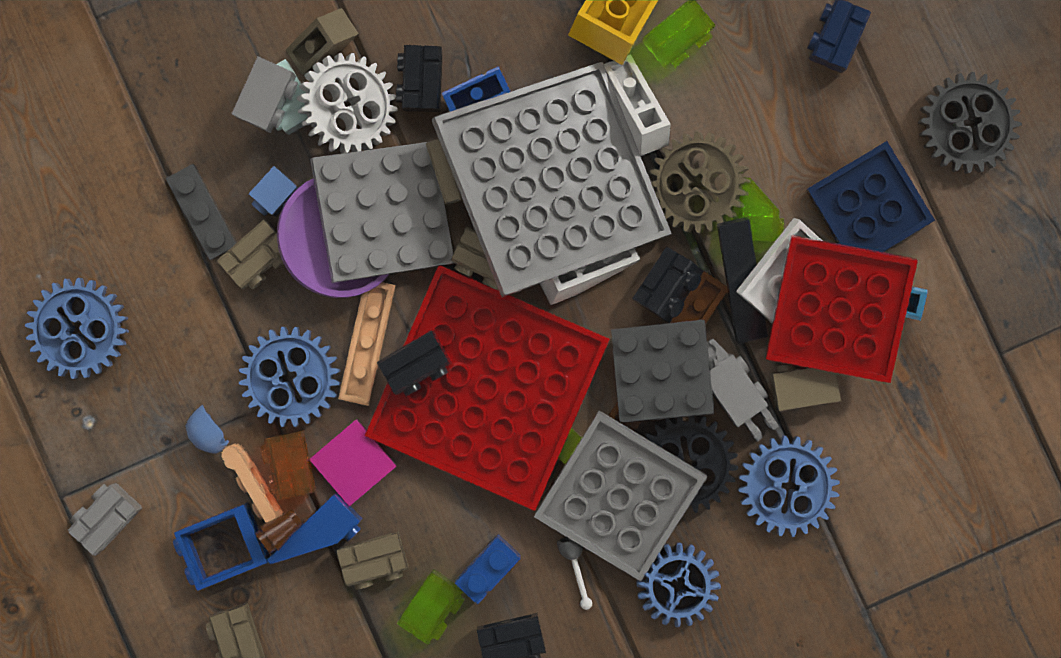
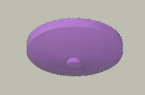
[277,179,389,298]

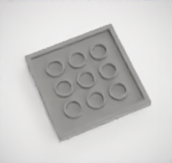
[310,142,455,283]
[534,411,707,581]

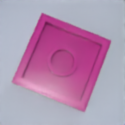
[309,419,397,506]

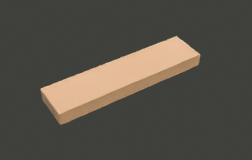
[338,282,396,406]

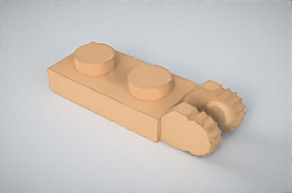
[221,443,283,523]

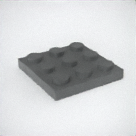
[611,320,714,423]

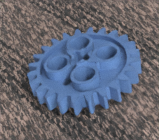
[25,278,129,379]
[239,327,341,427]
[738,435,840,537]

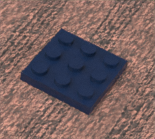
[806,141,935,252]

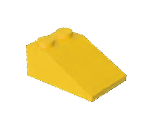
[568,0,659,65]

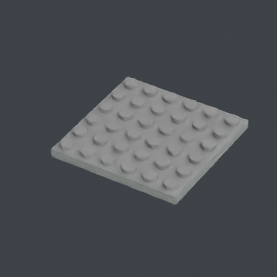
[432,62,672,297]

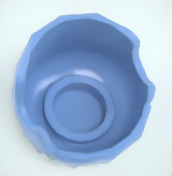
[185,405,229,454]

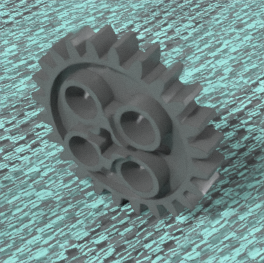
[918,72,1022,174]

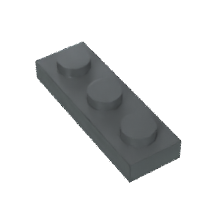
[166,164,237,261]

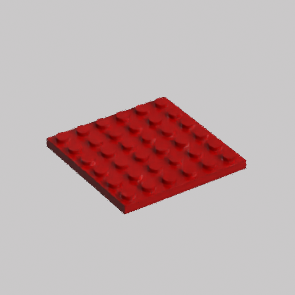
[364,265,610,511]

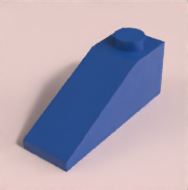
[267,492,363,564]

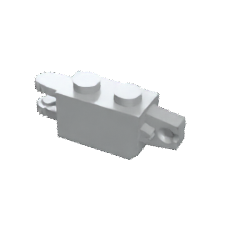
[707,339,779,442]

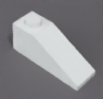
[604,54,671,156]
[540,248,640,305]

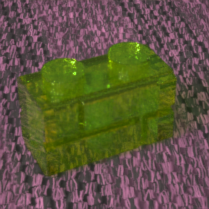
[642,0,715,69]
[397,569,465,644]

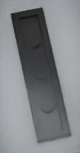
[717,217,768,344]

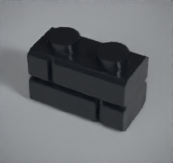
[396,45,443,112]
[632,247,704,323]
[377,331,452,397]
[477,613,546,658]

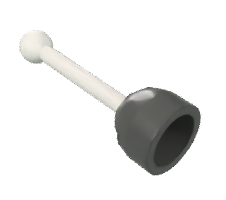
[557,537,592,610]

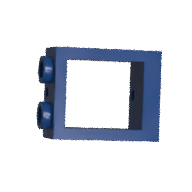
[173,502,270,591]

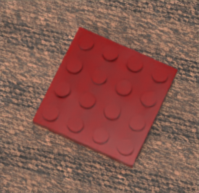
[766,235,918,383]

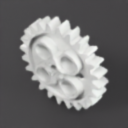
[297,53,398,154]

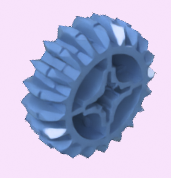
[636,542,721,627]

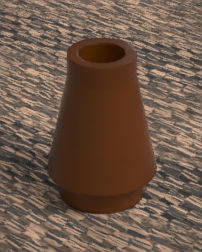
[255,509,303,553]

